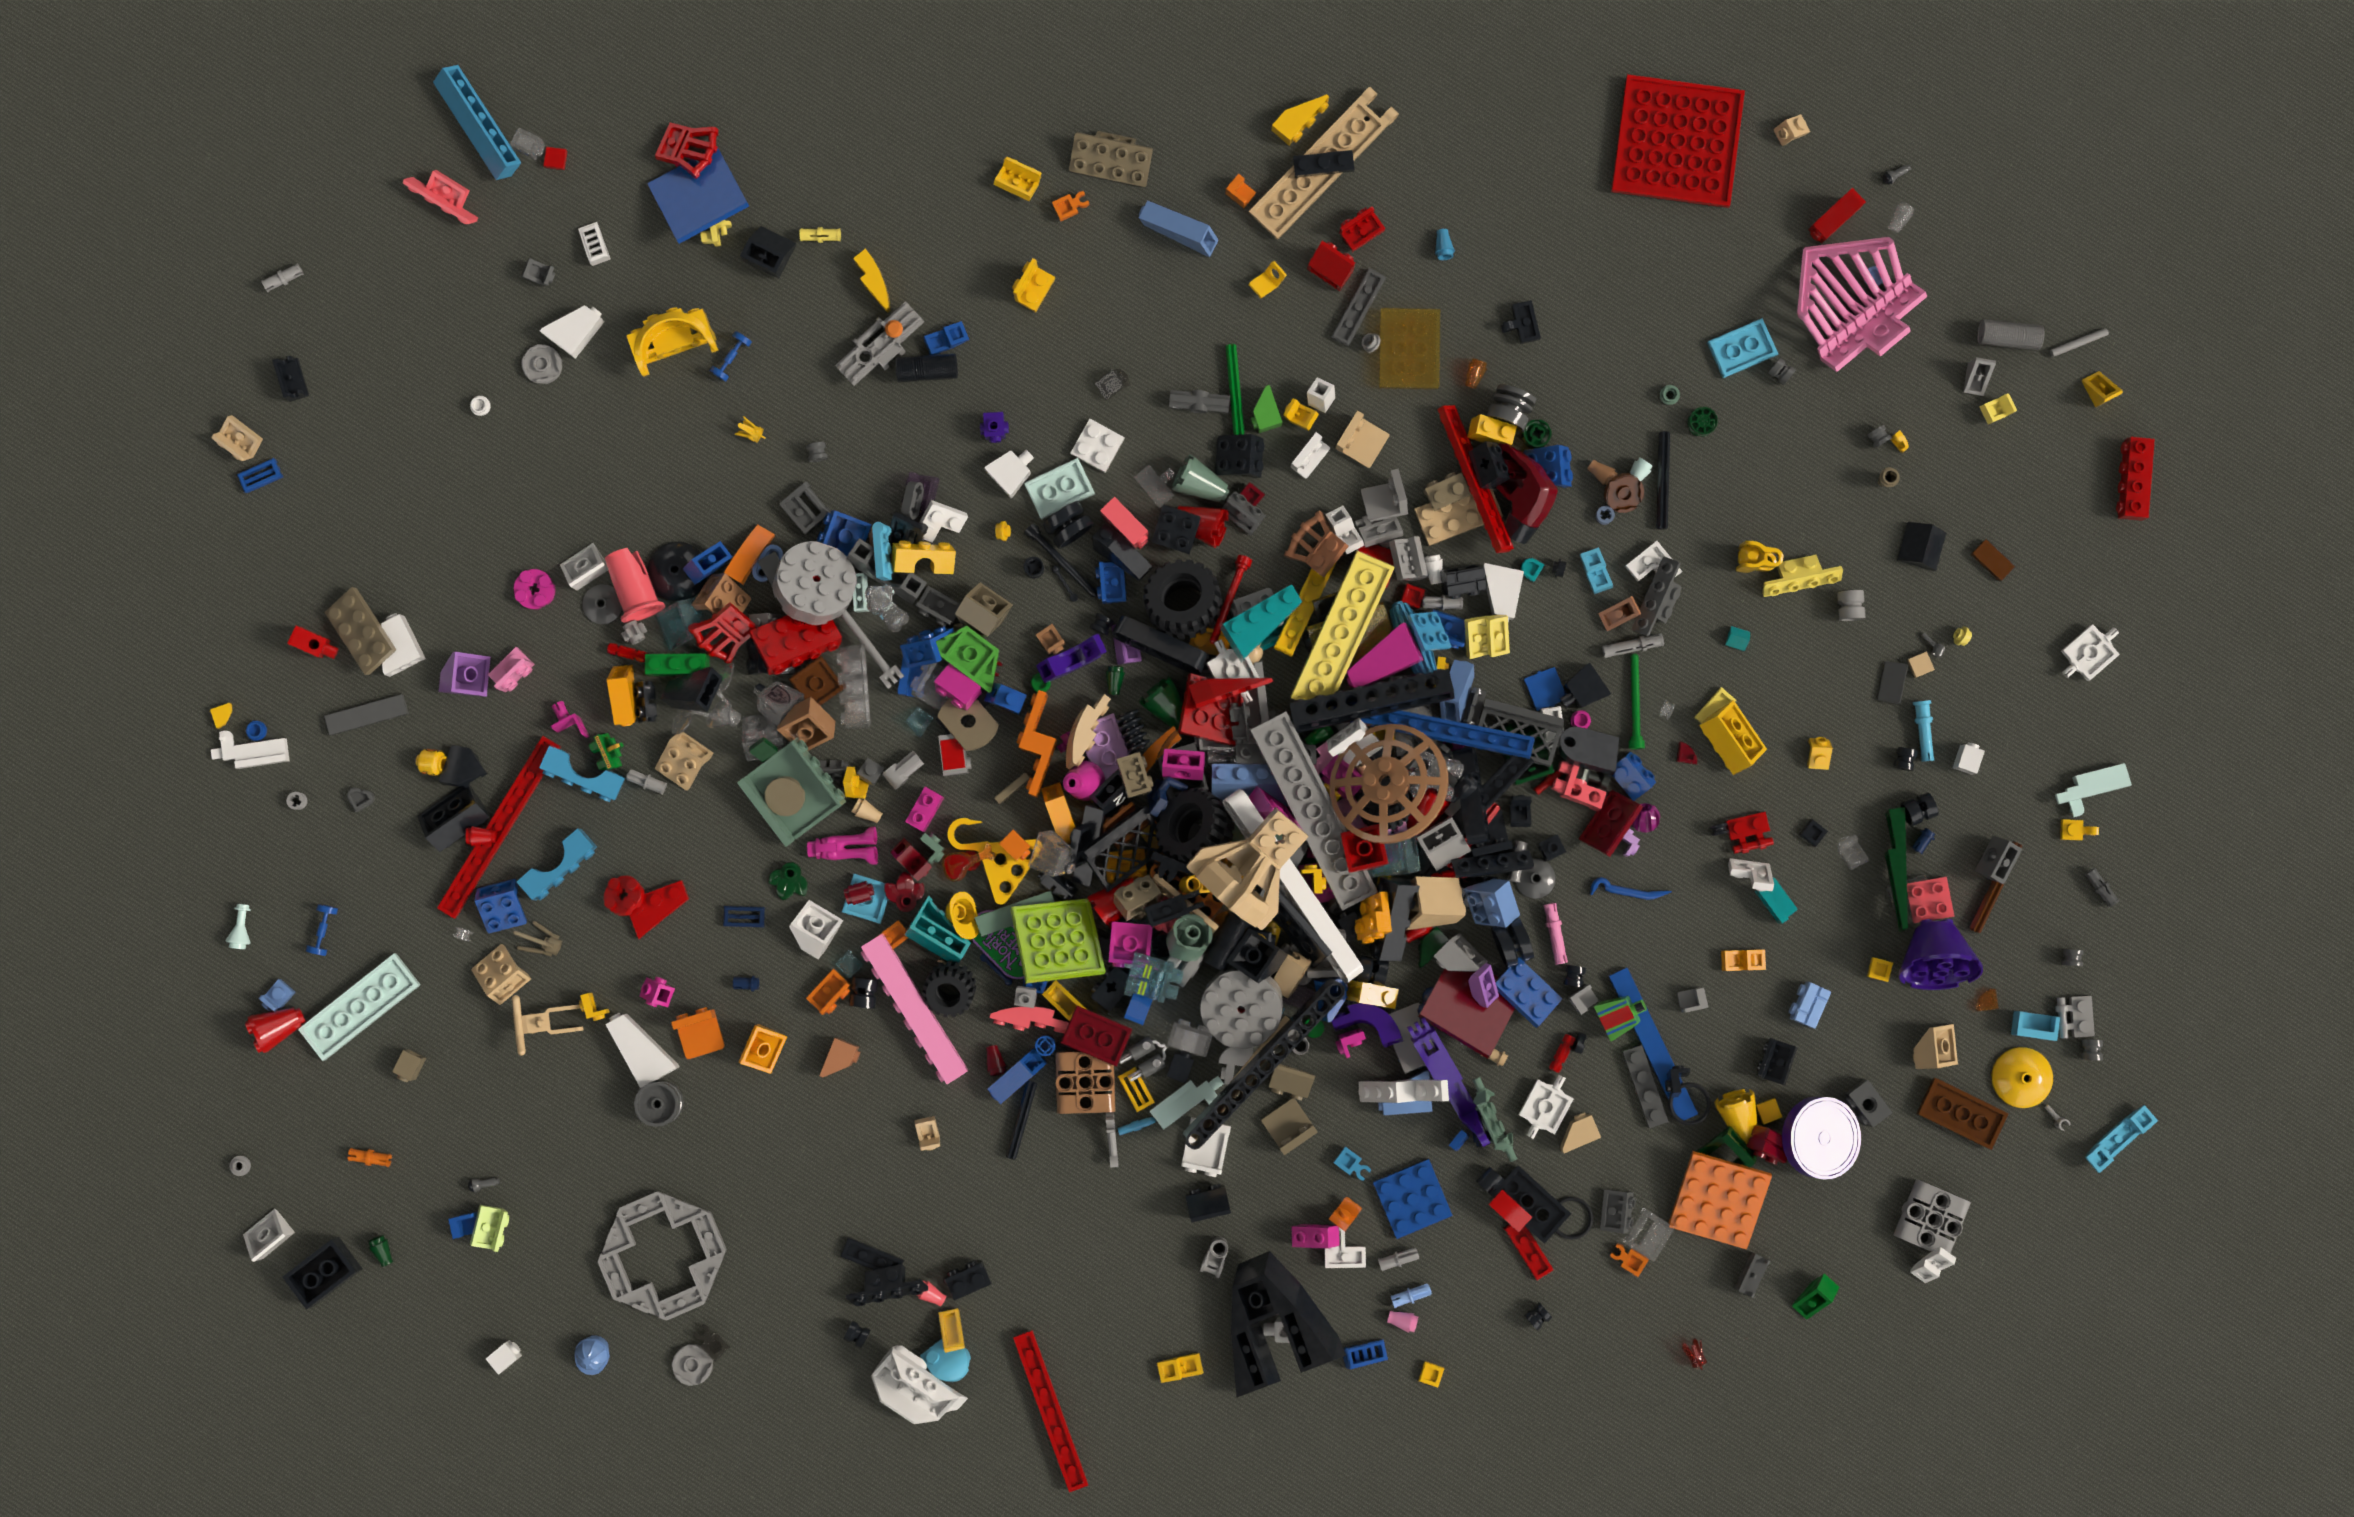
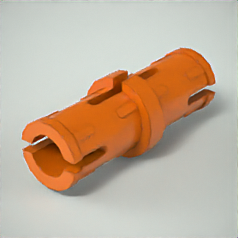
[347,1148,392,1167]

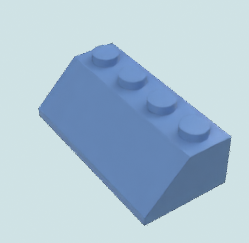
[1212,764,1288,807]

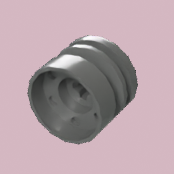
[1486,384,1537,433]

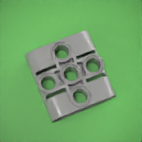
[1893,1179,1971,1253]

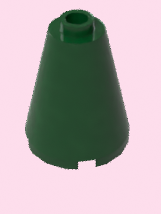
[1139,676,1183,732]

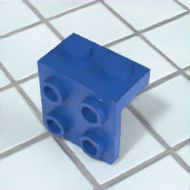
[1523,445,1573,488]

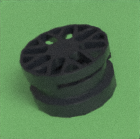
[1151,928,1170,957]

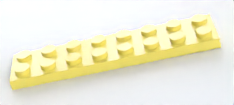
[1291,550,1395,710]

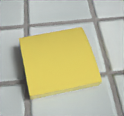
[1464,615,1510,659]

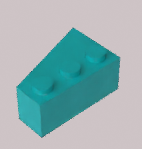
[904,896,971,964]

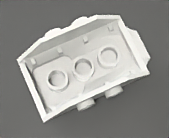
[871,1345,968,1424]

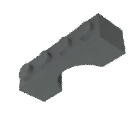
[846,538,927,605]

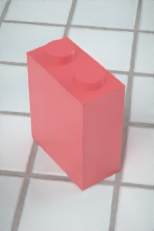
[1100,497,1149,549]

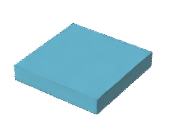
[842,874,888,924]

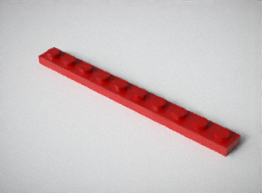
[437,736,561,919]

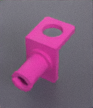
[551,701,590,738]

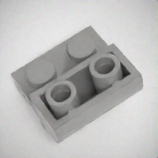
[1389,536,1428,581]

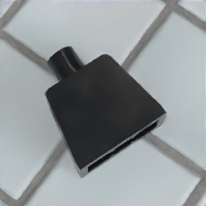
[1559,662,1611,709]

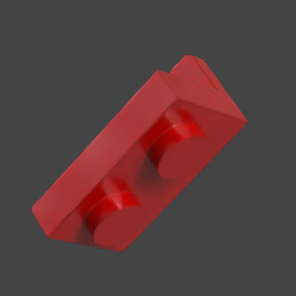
[1339,206,1385,253]

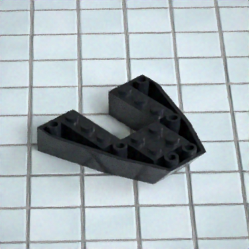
[1231,1251,1346,1398]

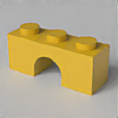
[891,541,956,574]

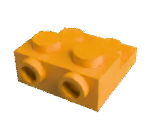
[1355,892,1392,944]

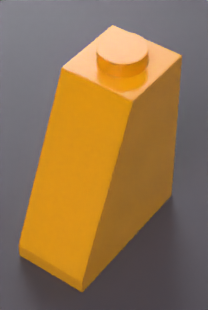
[607,665,637,727]
[1041,782,1076,845]

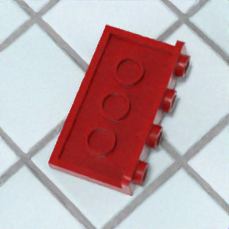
[749,615,842,675]

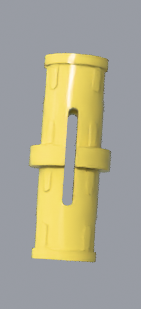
[800,227,841,243]

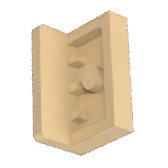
[211,415,263,461]

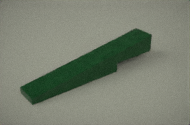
[1885,807,1908,932]

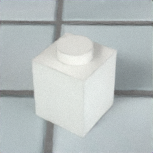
[1307,377,1335,413]
[1953,742,1985,775]
[486,1340,522,1375]

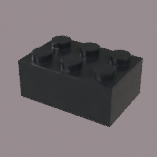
[282,1237,363,1310]

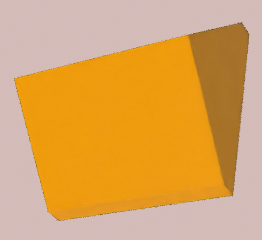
[738,1024,787,1074]

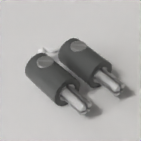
[1119,1036,1167,1082]

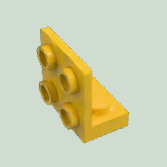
[1012,258,1055,312]

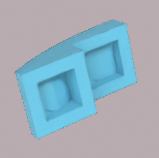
[1580,547,1613,594]

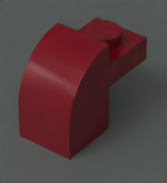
[890,838,932,881]

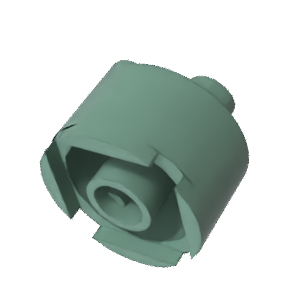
[1166,914,1212,962]

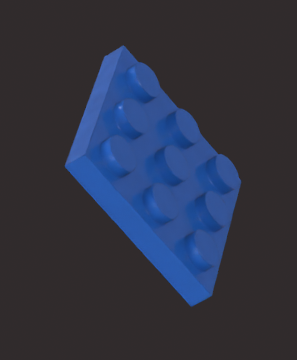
[1373,1159,1453,1239]

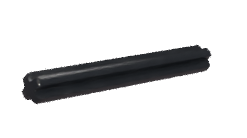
[1656,431,1670,530]

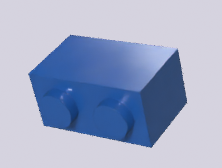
[683,541,732,585]

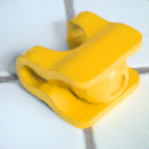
[1736,541,1783,573]

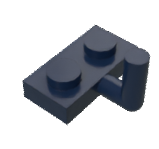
[1147,777,1188,817]

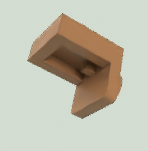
[1036,624,1066,656]

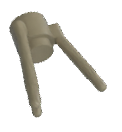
[513,921,562,957]

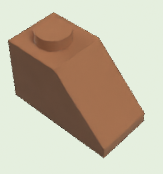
[819,1038,861,1077]

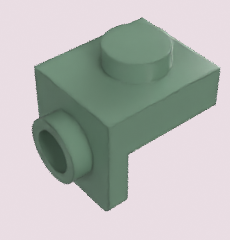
[920,833,945,864]

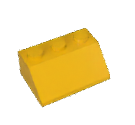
[1699,700,1767,775]

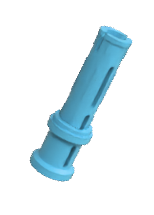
[1913,700,1934,762]

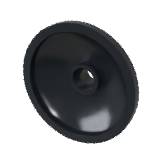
[647,542,707,602]

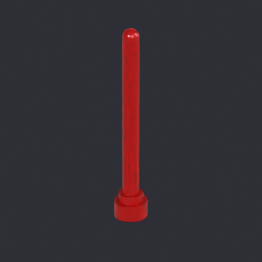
[1210,555,1252,644]

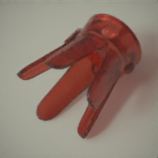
[1682,1338,1707,1370]

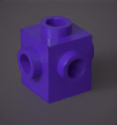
[980,412,1009,443]

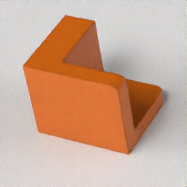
[1226,174,1256,208]

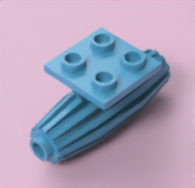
[1389,601,1452,674]

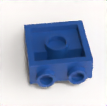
[816,510,872,556]

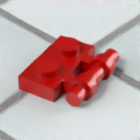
[1725,811,1774,854]

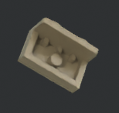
[1423,472,1471,511]

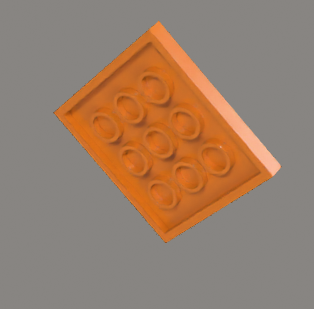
[1668,1151,1772,1249]

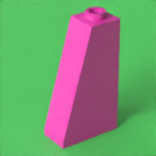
[1347,623,1424,688]

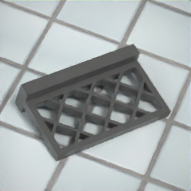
[1478,699,1564,767]

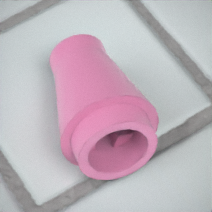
[1387,1311,1418,1333]

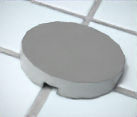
[522,344,562,384]
[672,1344,713,1386]

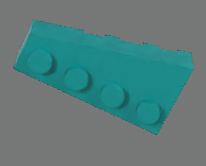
[1220,584,1302,663]

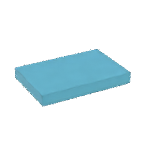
[1707,318,1778,378]

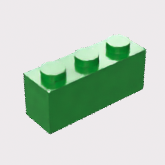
[645,654,710,676]

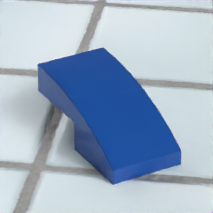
[923,321,969,355]

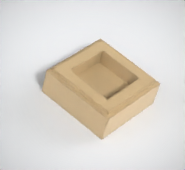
[1907,651,1935,678]

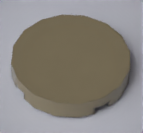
[765,776,805,816]

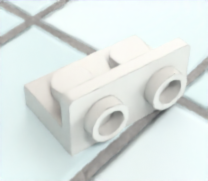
[1291,432,1330,479]

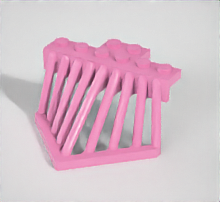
[1797,237,1927,372]

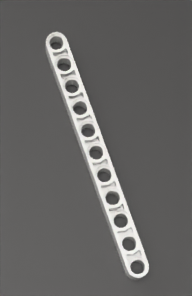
[1223,789,1364,983]

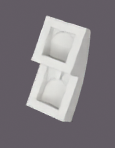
[1910,1247,1956,1283]

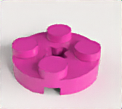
[514,569,555,610]

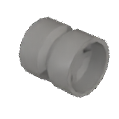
[1837,590,1866,621]

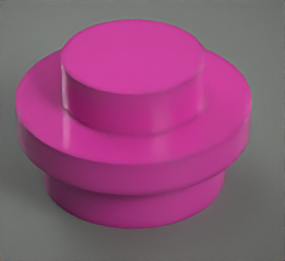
[1570,710,1591,729]

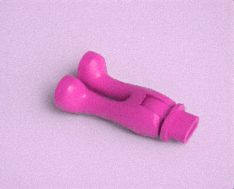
[807,827,878,865]

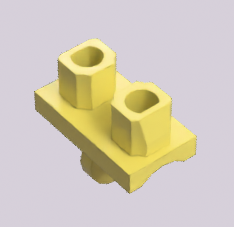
[700,220,732,247]

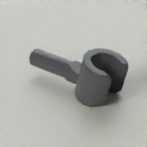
[1922,633,1945,658]

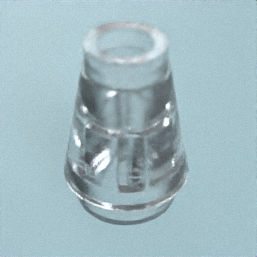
[1888,202,1915,233]

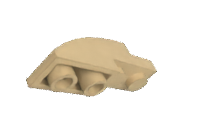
[1066,694,1111,770]

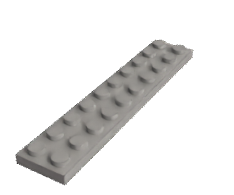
[1250,712,1378,911]

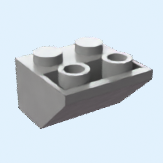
[1416,816,1471,871]

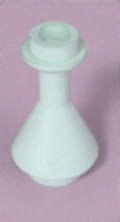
[225,904,251,949]

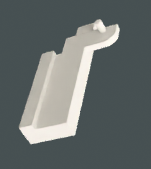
[211,731,290,769]

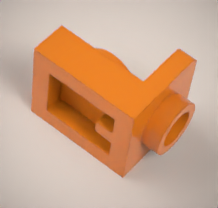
[1329,1197,1362,1231]

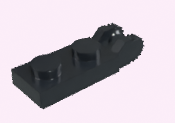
[1144,889,1205,927]

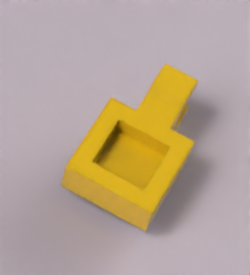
[2060,819,2099,841]

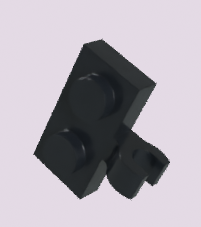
[1501,300,1541,344]

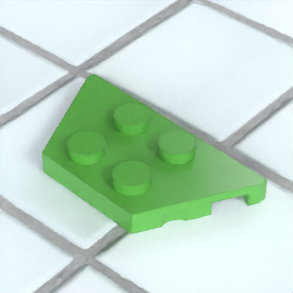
[936,626,999,693]

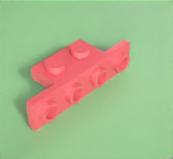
[402,170,478,224]

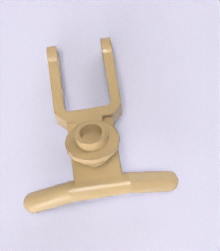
[512,995,583,1056]

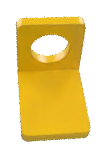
[1249,261,1287,298]

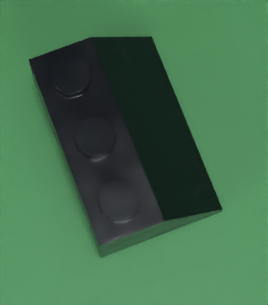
[417,784,489,852]

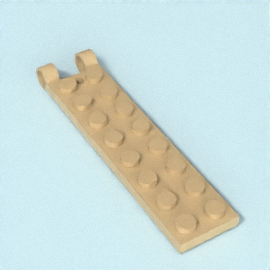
[1249,87,1399,240]

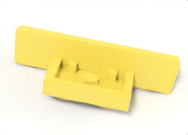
[1763,555,1843,597]

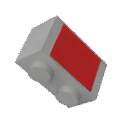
[938,734,972,777]

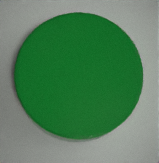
[1031,673,1051,693]
[1305,1018,1324,1038]

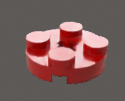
[604,876,644,916]

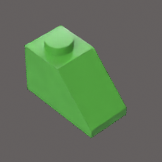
[1251,385,1282,433]

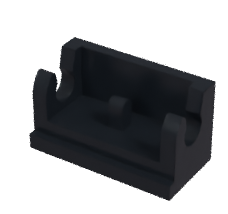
[272,356,309,402]

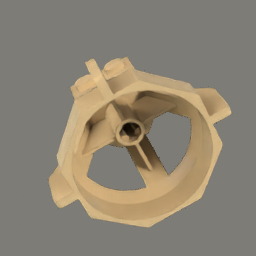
[1186,807,1309,930]

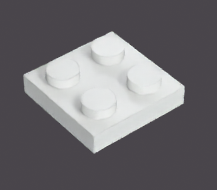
[1071,419,1125,473]

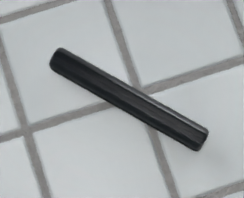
[1006,1081,1037,1160]

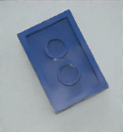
[1495,957,1562,1028]

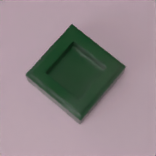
[749,737,778,763]

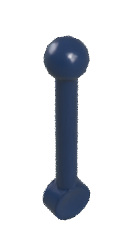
[980,954,1012,986]

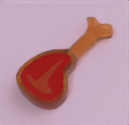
[942,844,996,882]

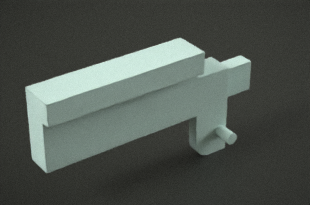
[2055,763,2132,817]
[1150,1076,1224,1130]

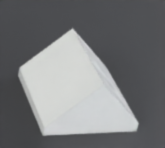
[560,543,608,590]
[243,1209,295,1262]

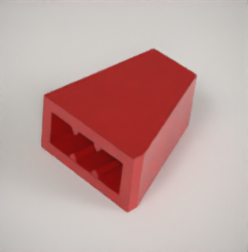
[1808,188,1866,244]

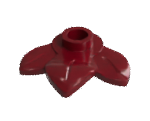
[884,872,924,912]

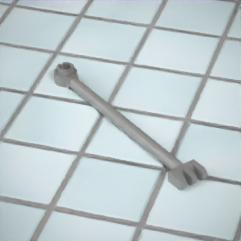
[841,610,904,689]

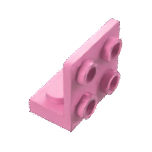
[488,647,535,692]

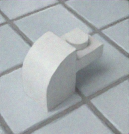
[1325,506,1364,554]
[1219,1047,1254,1085]

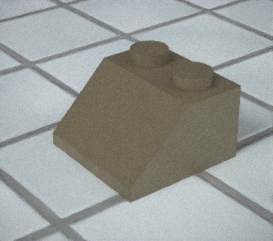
[1268,1064,1315,1101]

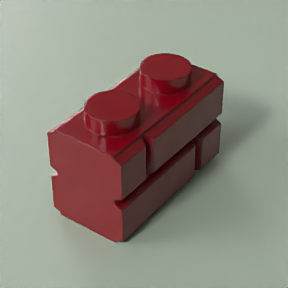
[1747,1125,1787,1165]

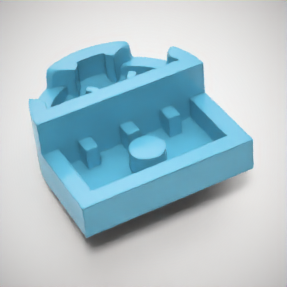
[920,1339,971,1382]

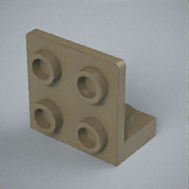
[1116,752,1153,798]
[1261,1098,1318,1155]

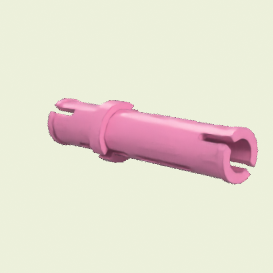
[1543,903,1568,965]

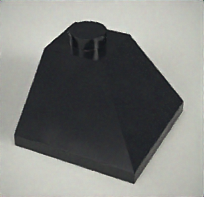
[1226,928,1288,983]

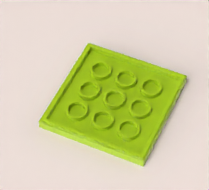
[1010,898,1106,984]

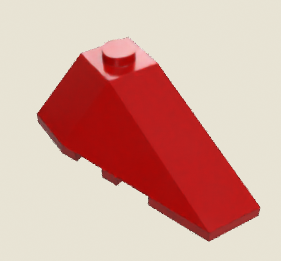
[1188,677,1273,709]

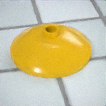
[1991,1047,2053,1108]

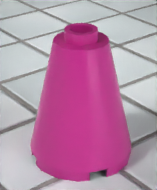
[1063,761,1105,801]

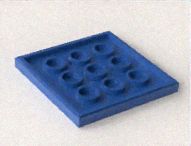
[647,149,749,244]

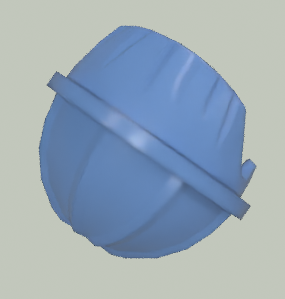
[575,1335,610,1375]

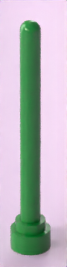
[1629,653,1645,749]

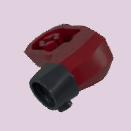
[1496,443,1558,544]

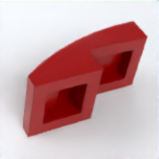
[1488,1190,1532,1232]

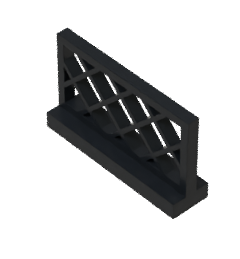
[1078,806,1162,892]

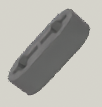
[901,481,924,519]

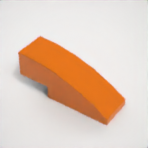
[724,524,775,585]

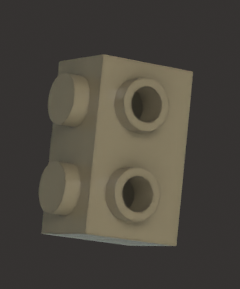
[1114,874,1162,921]

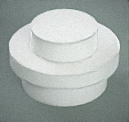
[470,396,491,416]

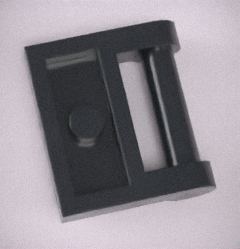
[888,512,928,551]

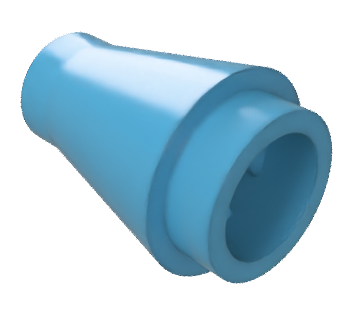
[1435,229,1455,260]

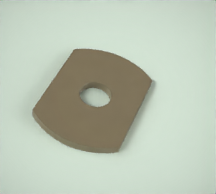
[938,698,999,751]

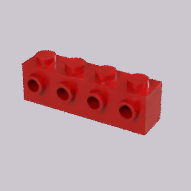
[2116,437,2155,521]

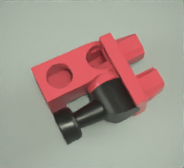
[1552,761,1611,811]

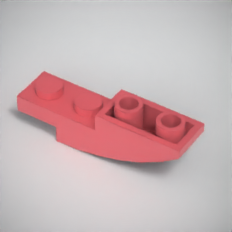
[989,1006,1069,1034]

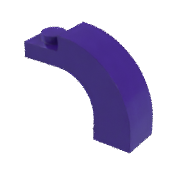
[1036,634,1107,683]
[1332,1004,1404,1048]

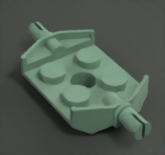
[1472,1077,1518,1162]

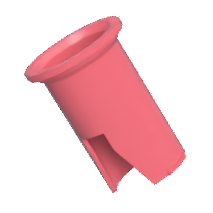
[605,548,666,623]

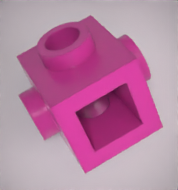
[639,976,675,1007]

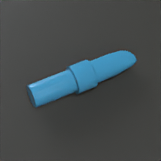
[1117,1117,1156,1135]

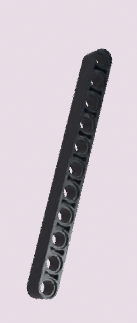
[1182,979,1345,1150]

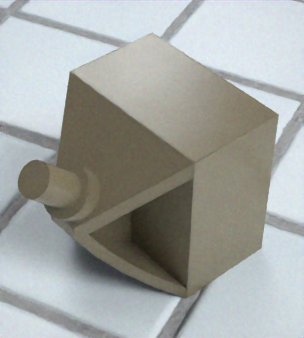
[953,582,1013,637]

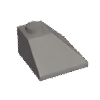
[1434,933,1488,971]

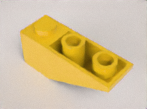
[1271,95,1329,146]

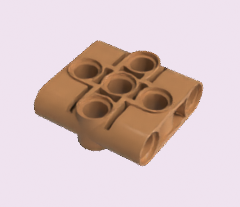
[1055,1051,1115,1114]

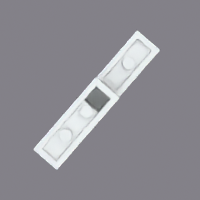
[1358,1079,1449,1103]

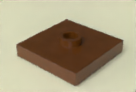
[789,656,845,706]

